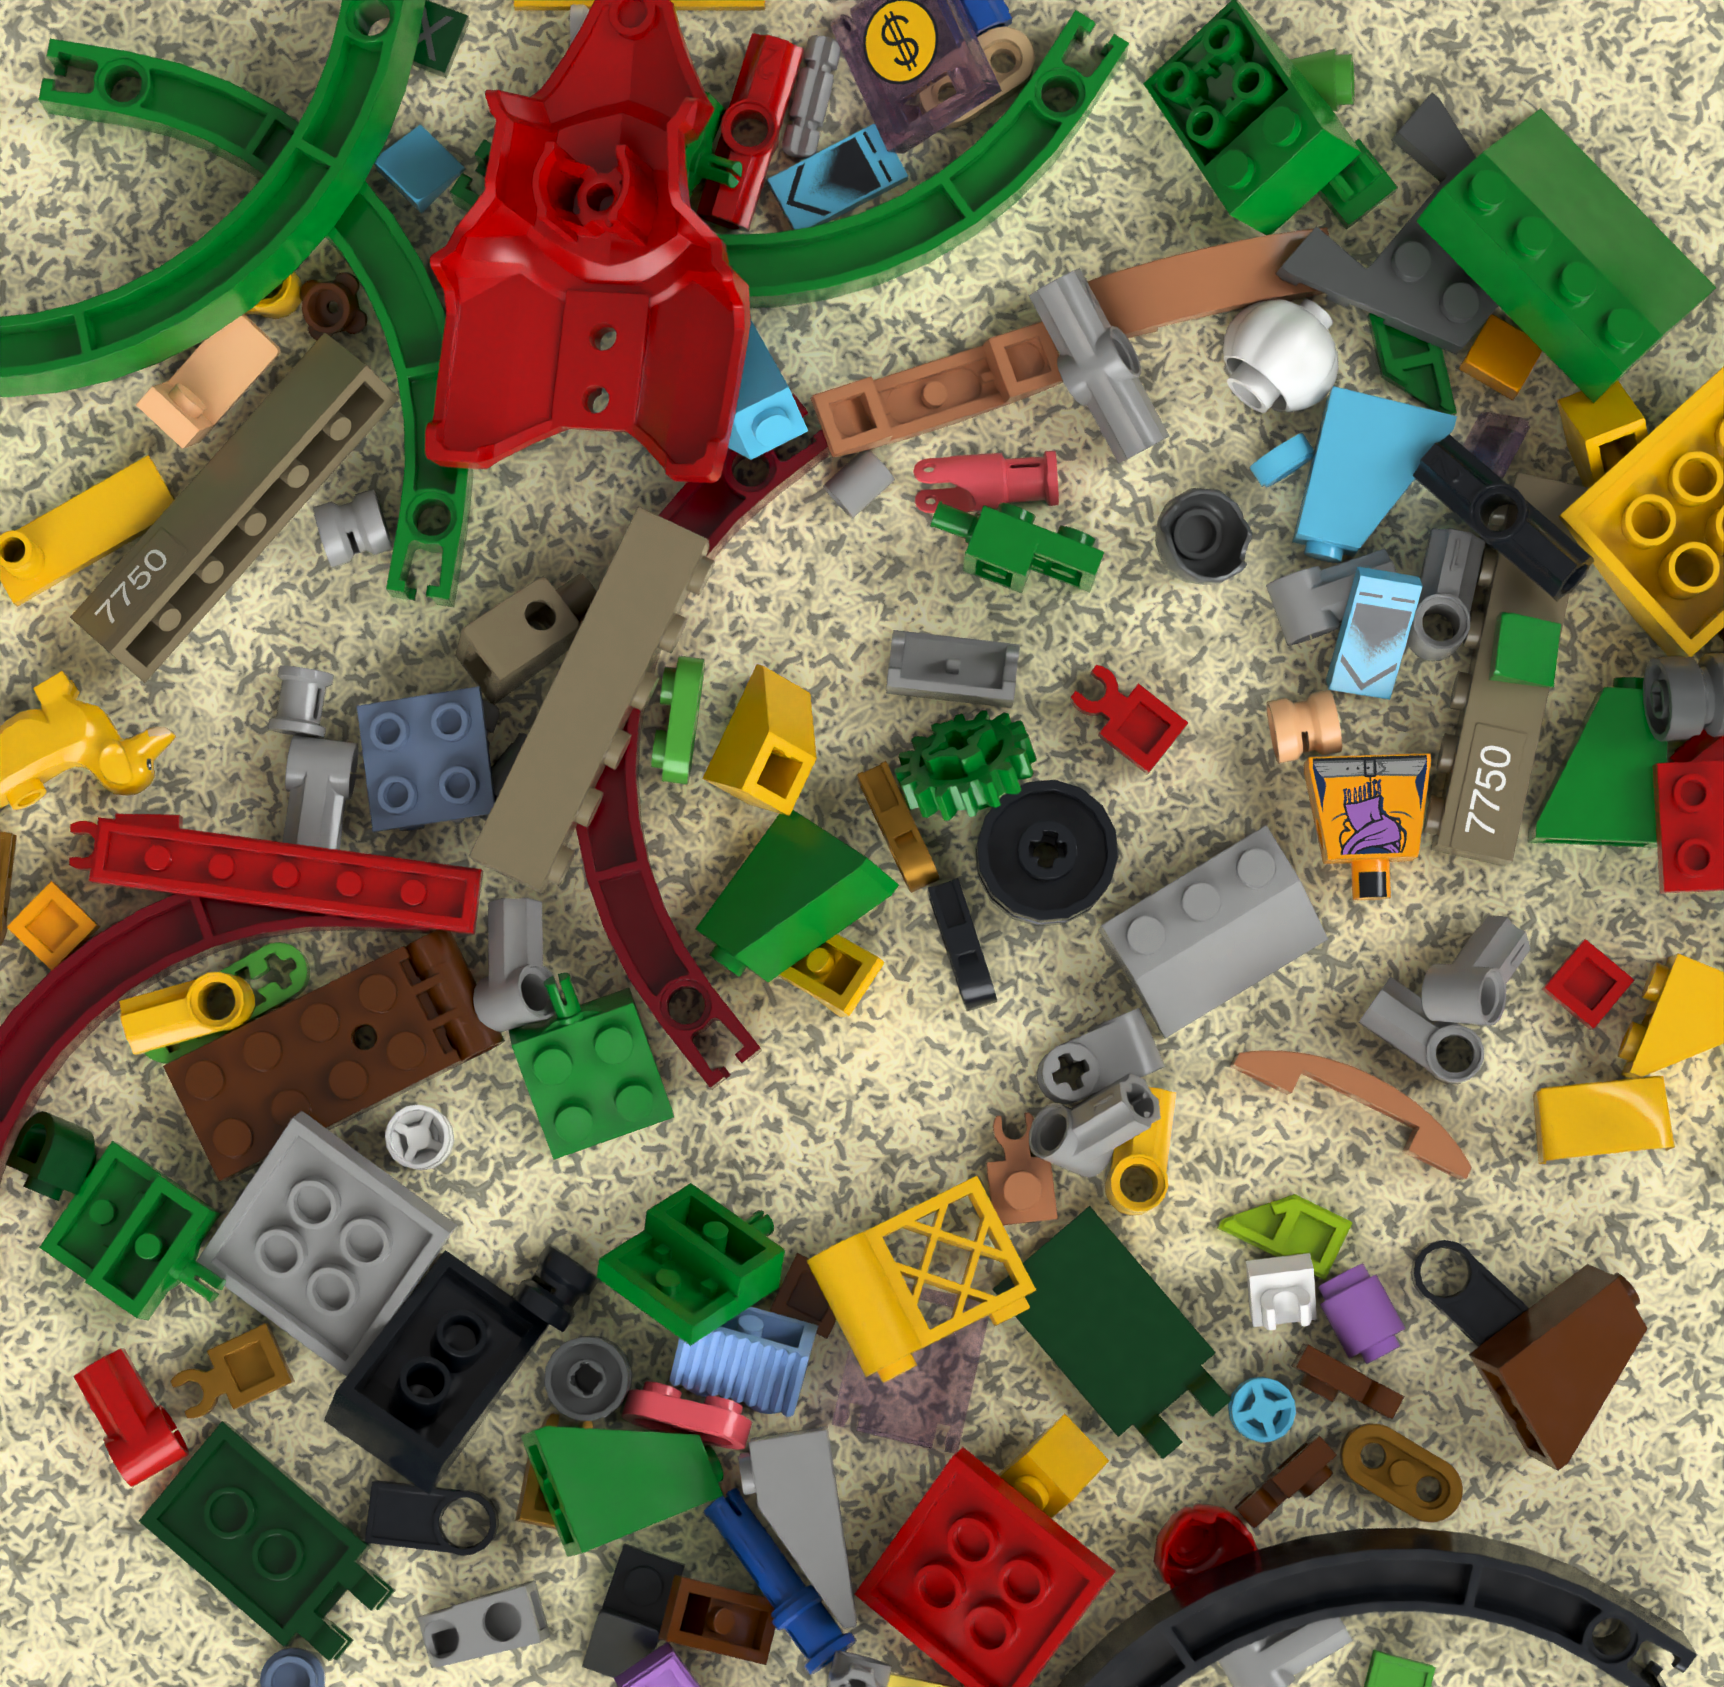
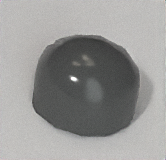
[1155,488,1253,585]

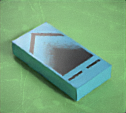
[767,121,908,230]
[1326,566,1423,700]

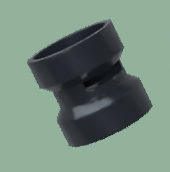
[511,1243,599,1332]

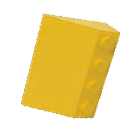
[1558,366,1724,657]

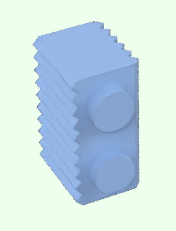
[669,1306,818,1417]

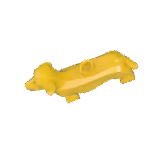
[0,671,176,810]

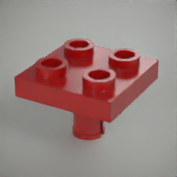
[1653,760,1724,894]

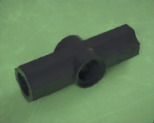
[1413,434,1594,602]

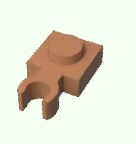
[986,1112,1058,1226]

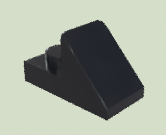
[582,1543,686,1678]

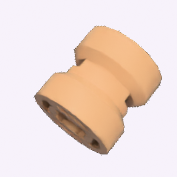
[1267,690,1342,764]

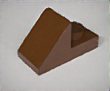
[658,1575,776,1665]

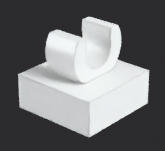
[1246,1253,1317,1331]

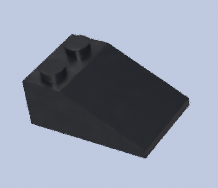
[324,1250,549,1494]

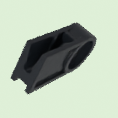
[927,878,997,1012]
[1411,1240,1529,1347]
[365,1480,499,1556]

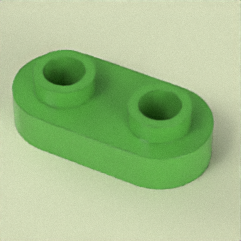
[651,655,705,785]

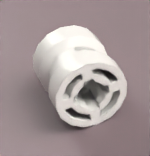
[385,1105,454,1170]

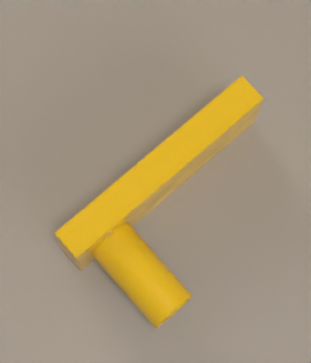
[0,455,175,607]

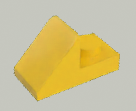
[778,934,885,1017]

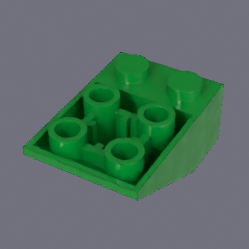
[1143,0,1362,235]

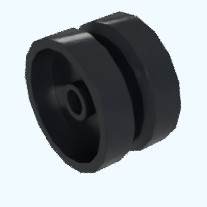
[975,780,1118,927]

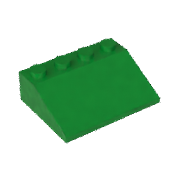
[1416,108,1717,403]

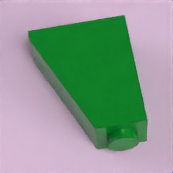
[1528,677,1668,848]
[695,810,899,982]
[521,1426,724,1557]

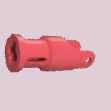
[913,450,1059,513]

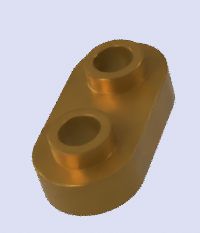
[1340,1423,1463,1522]

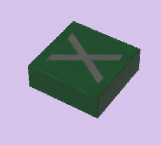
[412,0,470,78]

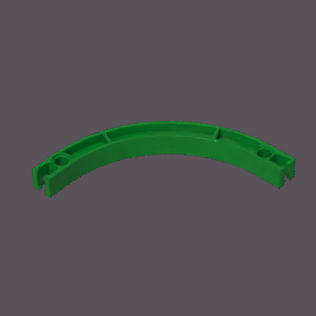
[0,0,426,397]
[450,10,1129,308]
[38,38,473,607]

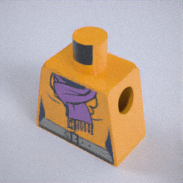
[1303,754,1431,900]

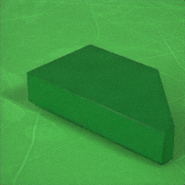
[1367,313,1457,416]

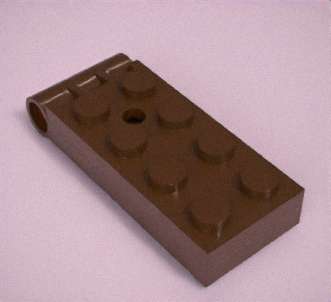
[163,930,505,1182]

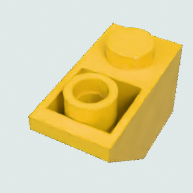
[702,664,817,816]
[1617,953,1724,1079]
[998,1414,1109,1518]

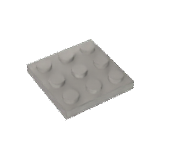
[197,1110,458,1377]

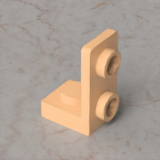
[136,314,280,449]

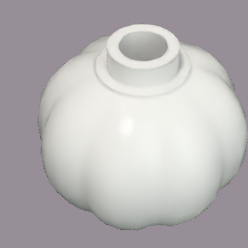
[1223,299,1338,413]

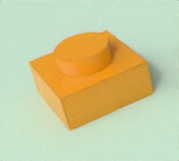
[7,881,101,970]

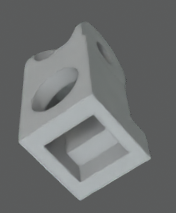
[417,1580,551,1668]

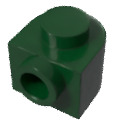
[5,1111,97,1201]

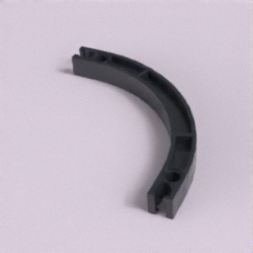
[1057,1528,1697,1687]

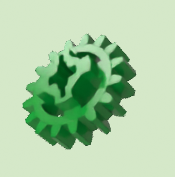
[895,710,1037,821]

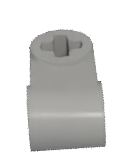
[1036,1008,1165,1104]

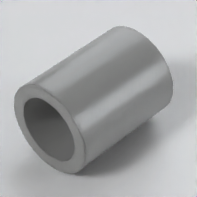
[823,450,895,519]

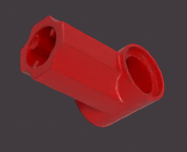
[73,1348,189,1488]

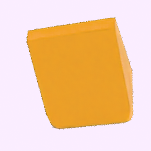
[1458,314,1542,401]

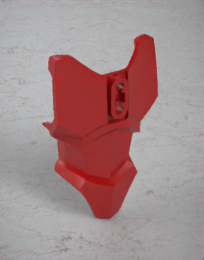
[425,0,751,483]

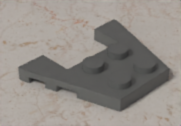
[1276,92,1498,355]

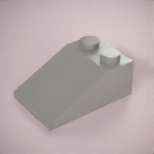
[738,1426,857,1629]

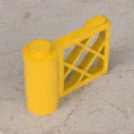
[807,1176,1036,1383]

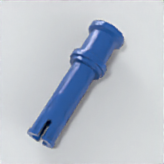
[703,1488,857,1675]

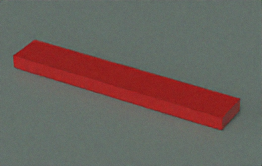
[89,817,483,934]

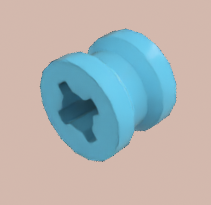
[1228,1377,1296,1443]

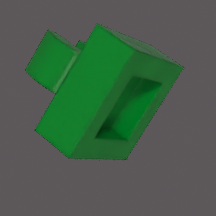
[1318,139,1398,230]

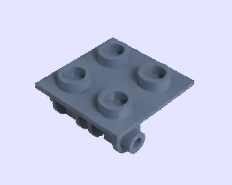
[357,686,496,832]

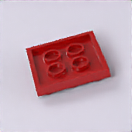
[854,1447,1116,1687]

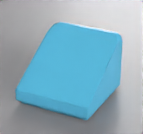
[374,124,466,214]

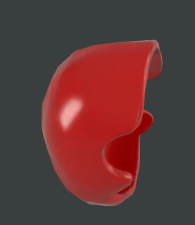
[1153,1503,1258,1589]

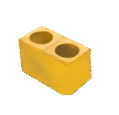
[1533,1076,1675,1164]

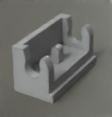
[886,630,1020,708]

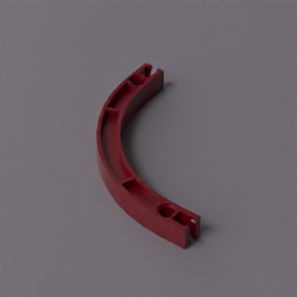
[576,393,831,1090]
[0,894,435,1184]

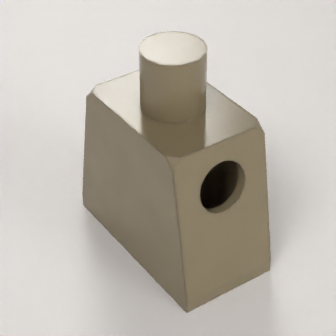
[455,573,597,704]

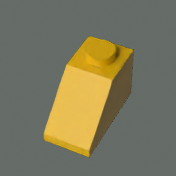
[1557,381,1648,488]

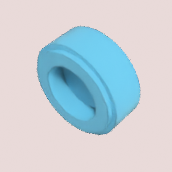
[1250,433,1315,488]

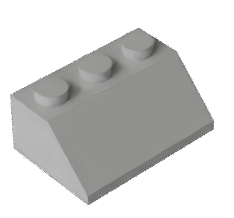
[1098,825,1328,1039]

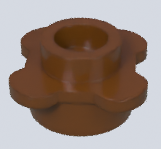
[300,272,367,340]

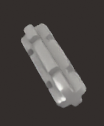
[782,35,841,160]

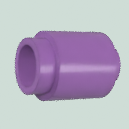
[1318,1263,1406,1364]

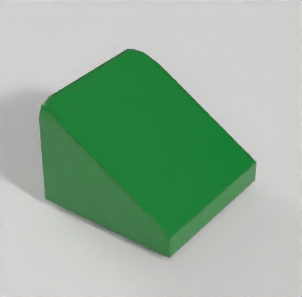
[1489,611,1561,688]

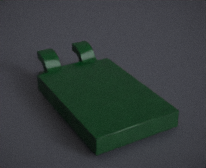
[992,1206,1232,1459]
[139,1421,396,1661]

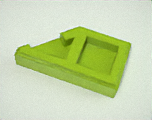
[1217,1194,1353,1280]

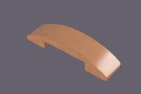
[1087,227,1330,338]
[810,322,1064,458]
[1230,1050,1472,1180]

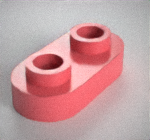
[622,1381,752,1450]

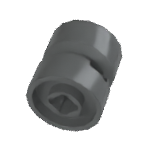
[1643,652,1724,741]
[544,1336,633,1421]

